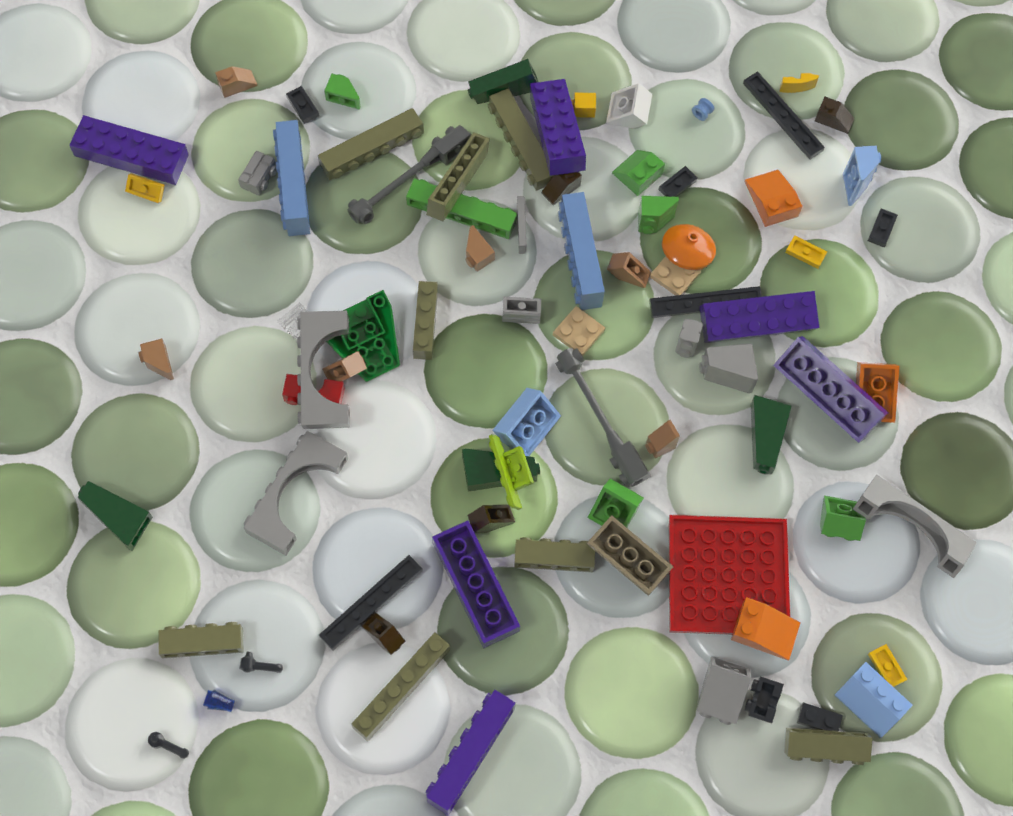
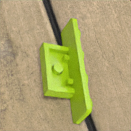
[489,434,534,510]

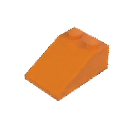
[744,170,803,227]
[856,362,899,423]
[731,597,801,661]

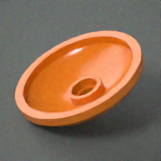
[662,224,716,270]

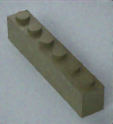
[488,88,554,191]
[318,108,424,181]
[426,132,490,222]
[351,632,450,742]

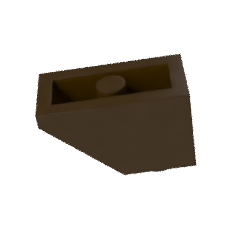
[815,96,854,134]
[541,172,582,205]
[467,505,515,533]
[361,613,406,655]

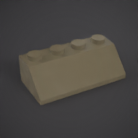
[587,515,673,596]

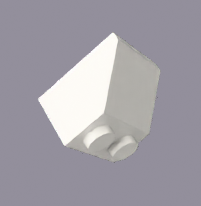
[606,83,652,129]

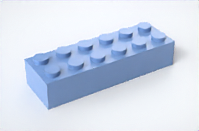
[273,120,310,236]
[558,192,605,310]

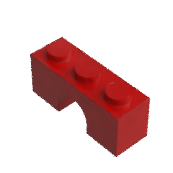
[282,374,345,405]

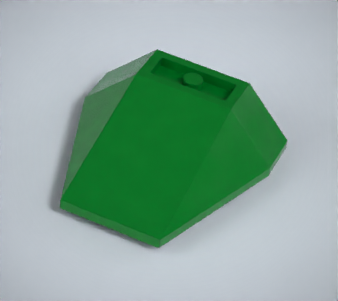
[326,290,400,382]

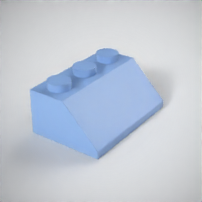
[843,146,881,206]
[493,388,561,456]
[835,662,913,738]

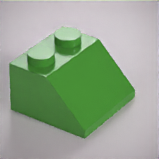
[612,150,665,196]
[638,196,679,234]
[587,479,644,528]
[820,495,866,541]

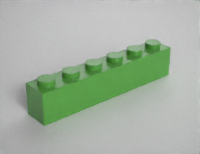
[406,178,517,239]

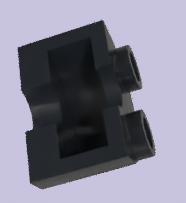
[745,676,784,724]

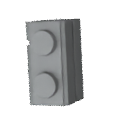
[238,151,277,195]
[502,297,541,324]
[675,319,703,358]

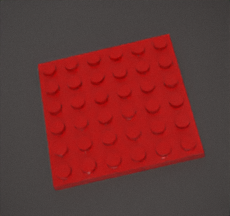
[669,515,790,635]

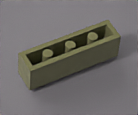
[413,281,438,360]
[514,537,595,572]
[158,622,244,659]
[784,728,872,765]

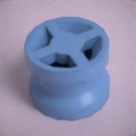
[692,98,714,121]

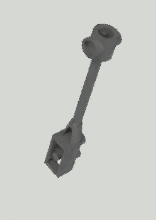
[347,125,471,224]
[555,348,651,487]

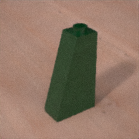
[468,59,539,104]
[751,395,792,474]
[462,449,540,492]
[78,481,153,551]

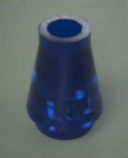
[203,690,235,712]

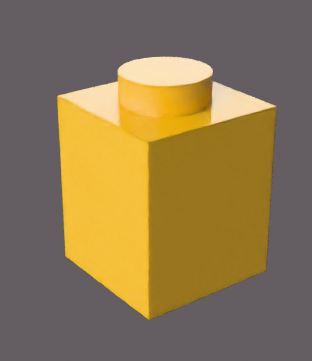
[571,92,596,118]

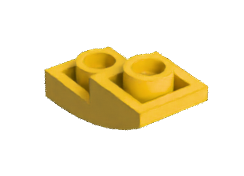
[779,73,819,93]

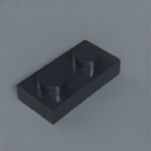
[286,86,319,124]
[658,166,698,197]
[867,208,898,248]
[797,702,843,731]

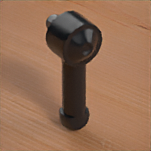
[239,651,283,673]
[148,732,189,759]

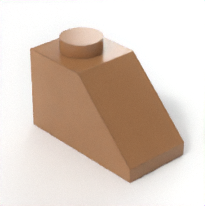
[215,66,258,98]
[465,225,495,272]
[607,252,651,288]
[138,338,174,380]
[322,351,367,381]
[645,420,680,459]

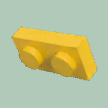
[125,173,165,203]
[785,235,827,269]
[868,644,908,687]

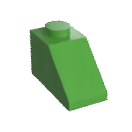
[324,73,361,110]

